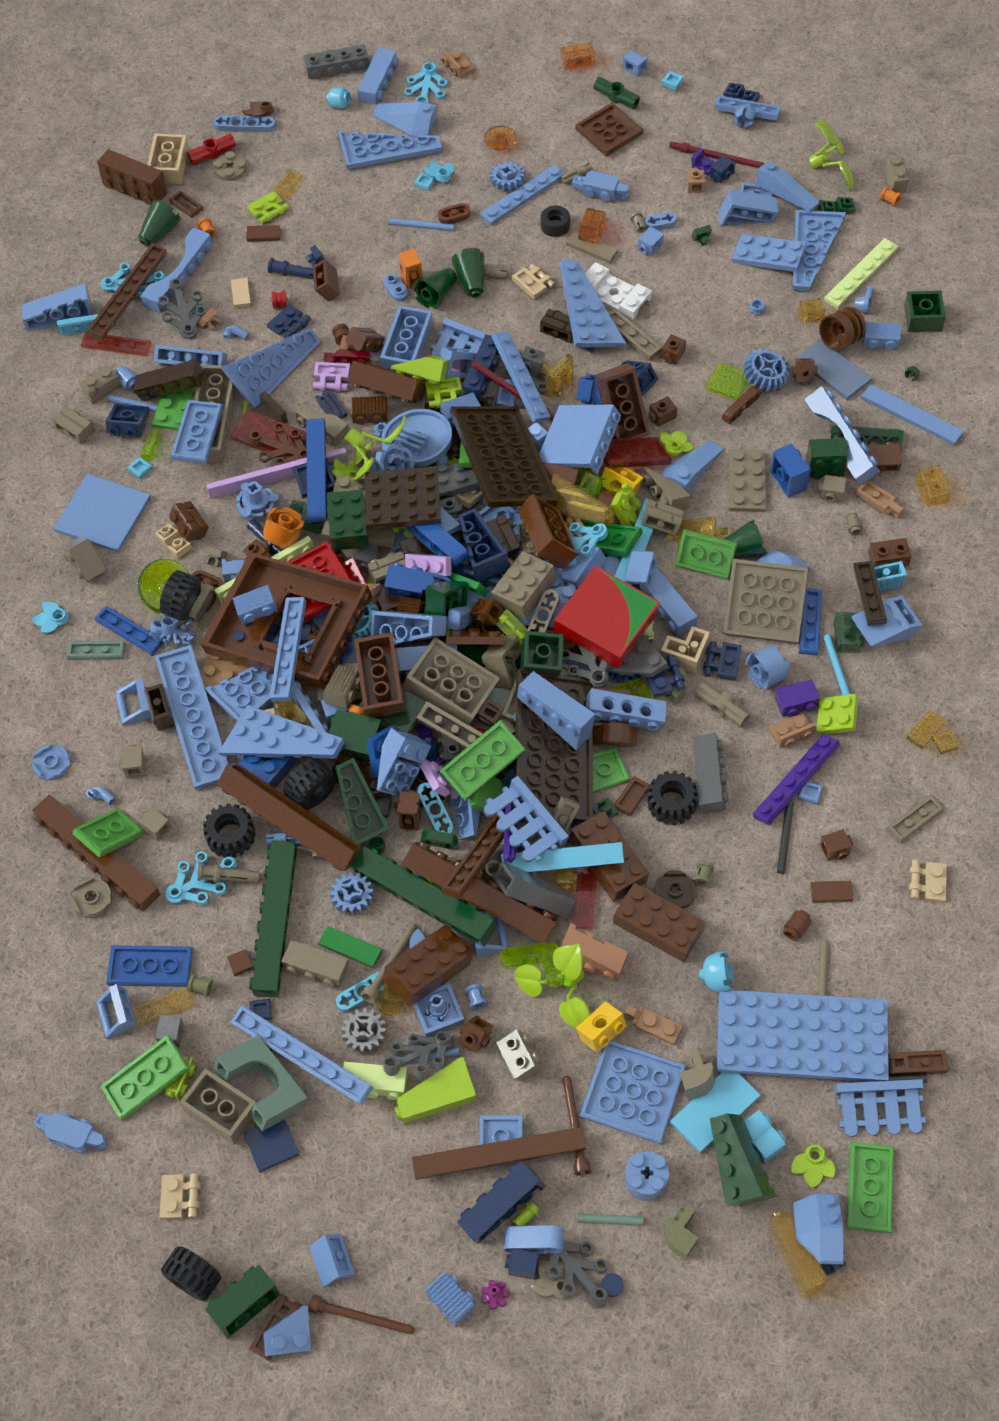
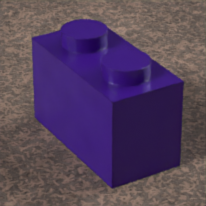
[774,679,820,717]

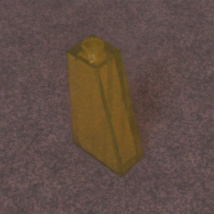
[551,474,615,527]
[768,1211,827,1299]

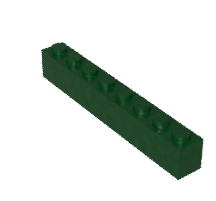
[249,840,297,998]
[350,847,497,947]

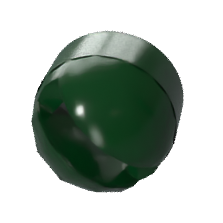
[904,366,920,381]
[369,837,386,854]

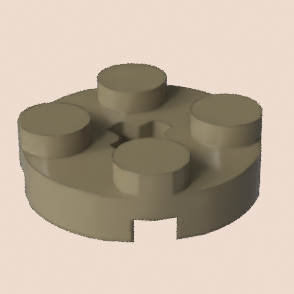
[213,151,246,180]
[71,878,112,918]

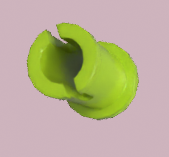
[512,1201,540,1226]

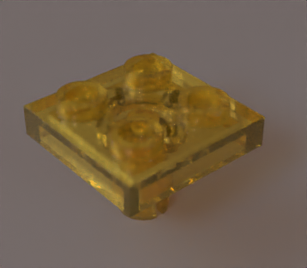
[540,353,574,399]

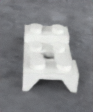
[585,262,652,320]

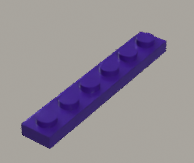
[752,735,840,825]

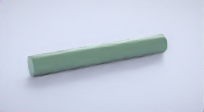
[577,1213,643,1226]

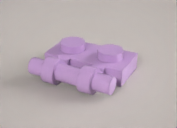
[313,362,351,392]
[421,759,459,799]

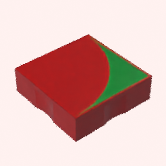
[553,565,660,669]

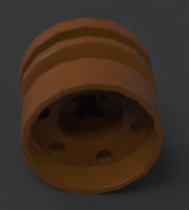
[819,306,866,351]

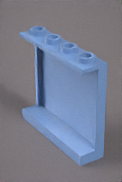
[539,405,621,474]

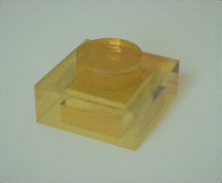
[932,729,959,755]

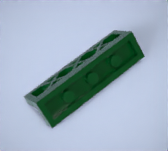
[830,425,904,452]

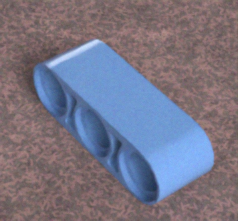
[504,1225,565,1254]

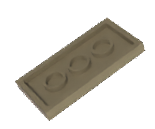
[729,449,766,512]

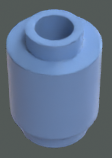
[115,366,136,391]

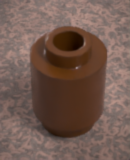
[783,910,812,941]

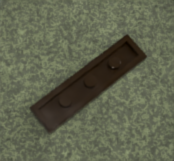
[853,561,887,626]

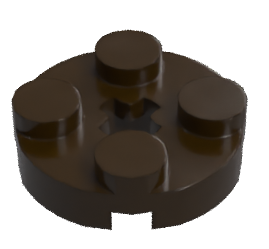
[655,870,696,909]

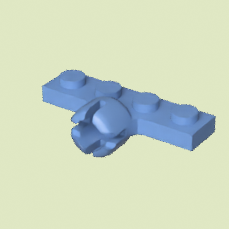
[714,95,781,128]

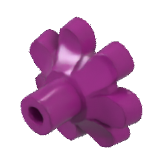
[481,1280,510,1310]

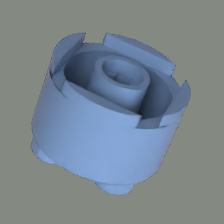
[746,645,790,690]
[625,1151,669,1201]

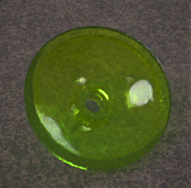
[137,559,190,614]

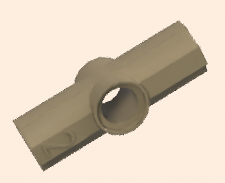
[695,681,751,727]

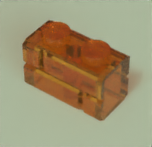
[560,42,595,70]
[578,208,608,243]

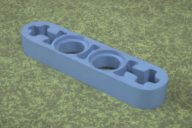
[213,116,276,132]

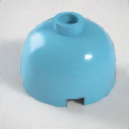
[699,951,734,993]

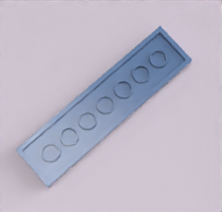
[155,645,228,790]

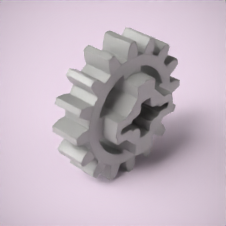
[341,1008,387,1054]

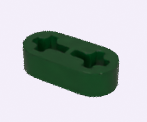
[420,829,459,850]

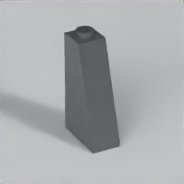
[493,861,576,918]

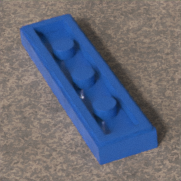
[799,588,822,655]
[94,606,164,656]

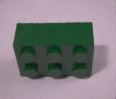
[327,489,369,551]
[205,1265,280,1339]

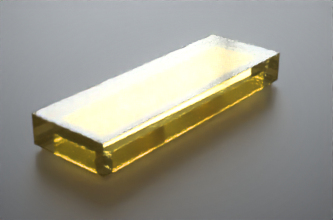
[132,987,193,1029]

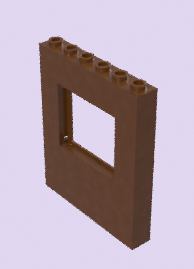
[200,552,372,689]

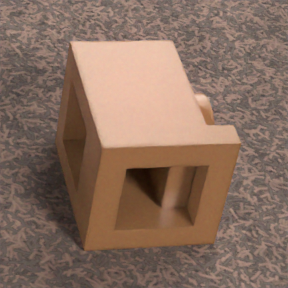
[687,168,705,193]

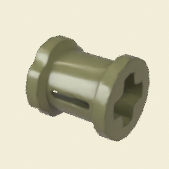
[693,861,714,887]
[187,973,214,997]

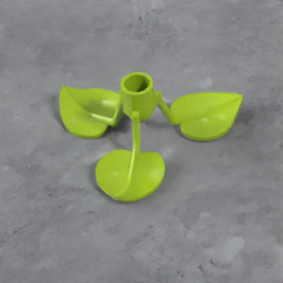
[809,119,854,191]
[344,414,406,482]
[514,943,590,1028]

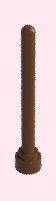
[563,1075,592,1176]
[308,1294,414,1334]

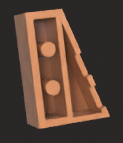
[562,923,628,981]

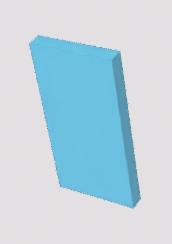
[670,1072,760,1153]

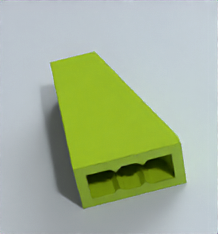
[394,1057,477,1125]

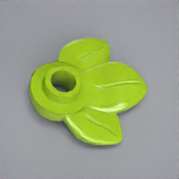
[660,431,694,457]
[332,459,359,478]
[791,1145,835,1188]

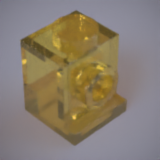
[797,298,825,323]
[556,867,577,893]

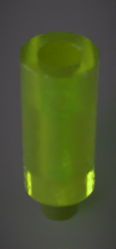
[140,428,161,461]

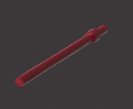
[669,141,765,168]
[470,360,555,422]

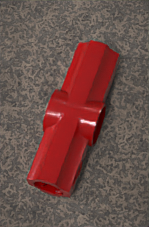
[186,133,236,165]

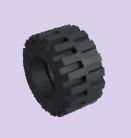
[160,570,201,621]
[283,758,337,810]
[647,771,698,825]
[203,803,255,858]
[160,1246,222,1301]

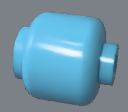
[327,87,351,109]

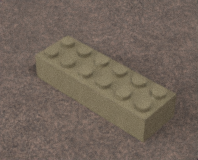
[194,365,237,463]

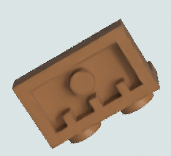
[441,49,475,79]
[769,713,815,748]

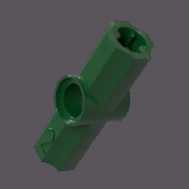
[593,77,640,109]

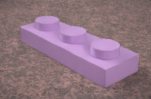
[405,554,451,576]

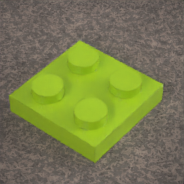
[816,694,859,735]

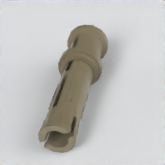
[197,863,259,883]

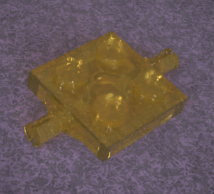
[666,516,728,550]

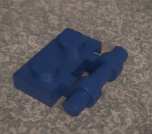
[267,304,311,339]
[703,641,742,681]
[647,655,685,698]

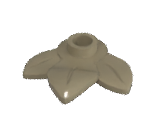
[530,1260,572,1299]

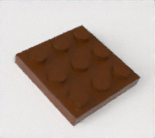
[575,102,643,156]

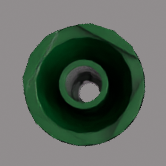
[138,199,181,247]
[452,248,485,298]
[413,268,457,309]
[724,520,767,559]

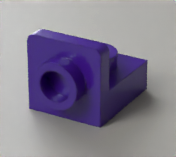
[691,148,715,176]

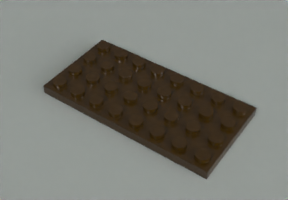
[450,406,559,507]
[514,669,593,823]

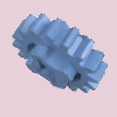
[490,162,525,191]
[329,872,374,916]

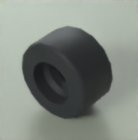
[540,205,570,237]

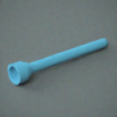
[824,634,859,711]

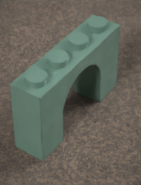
[213,1035,307,1131]

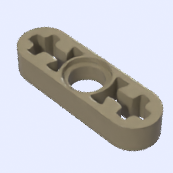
[527,589,560,633]

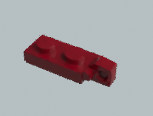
[323,350,372,365]

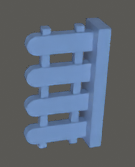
[431,318,501,370]
[484,776,568,863]
[834,1079,926,1137]

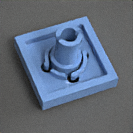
[413,983,465,1036]

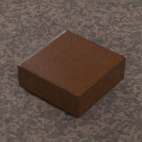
[227,949,252,976]

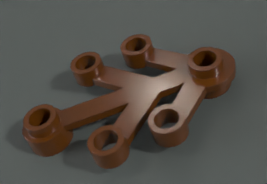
[249,422,307,466]

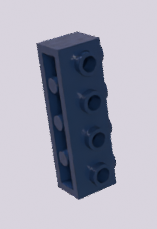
[462,334,501,404]

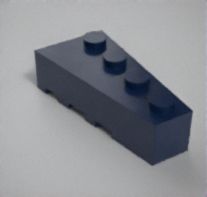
[459,509,510,582]
[457,1161,547,1244]

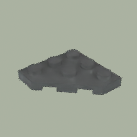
[595,634,669,677]

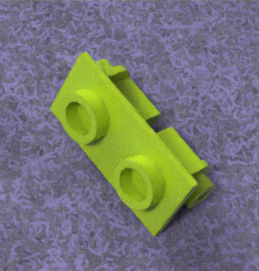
[496,609,528,646]
[165,1056,197,1102]

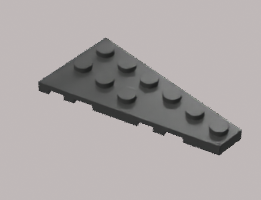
[414,463,479,497]

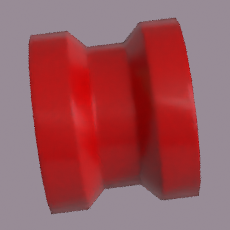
[272,291,287,309]

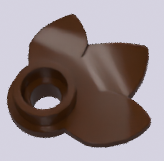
[242,101,274,117]

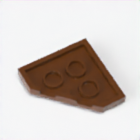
[446,628,504,645]

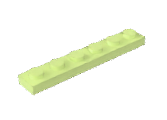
[824,238,898,309]
[214,536,314,604]

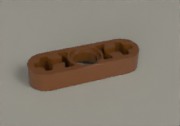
[722,386,761,425]

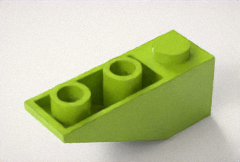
[391,355,449,384]

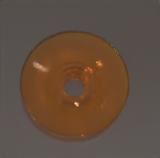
[484,126,516,150]

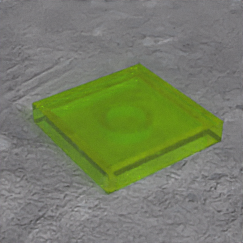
[705,362,748,401]

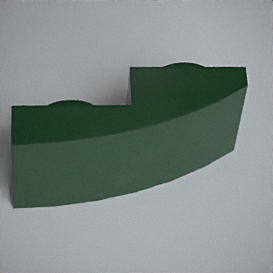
[818,197,856,215]

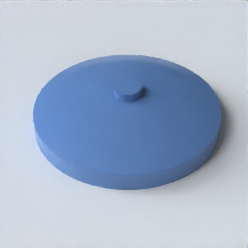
[382,409,453,467]

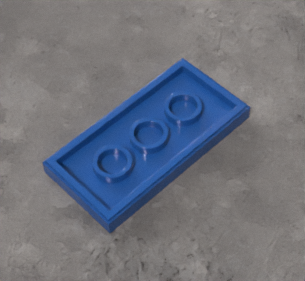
[106,945,193,987]

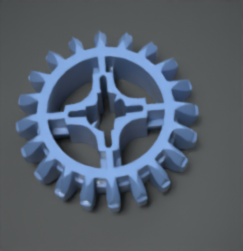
[743,348,790,393]

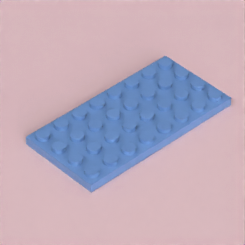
[717,990,889,1082]

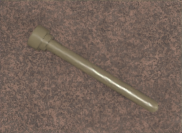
[360,923,417,1004]
[818,939,828,996]

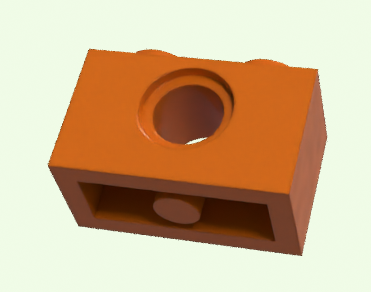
[398,249,422,290]

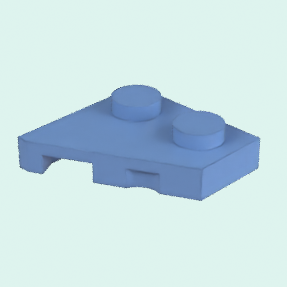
[263,1305,311,1356]

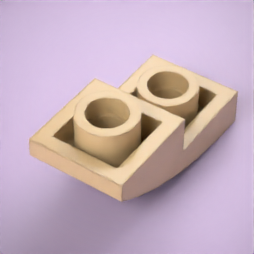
[155,524,193,559]

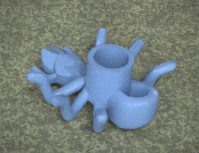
[149,614,196,647]

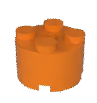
[263,507,304,550]

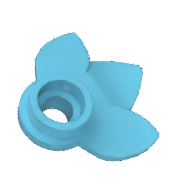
[423,160,454,183]
[31,601,69,633]

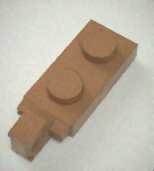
[855,480,904,519]
[624,1006,683,1045]

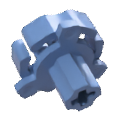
[370,440,415,472]
[236,481,279,522]

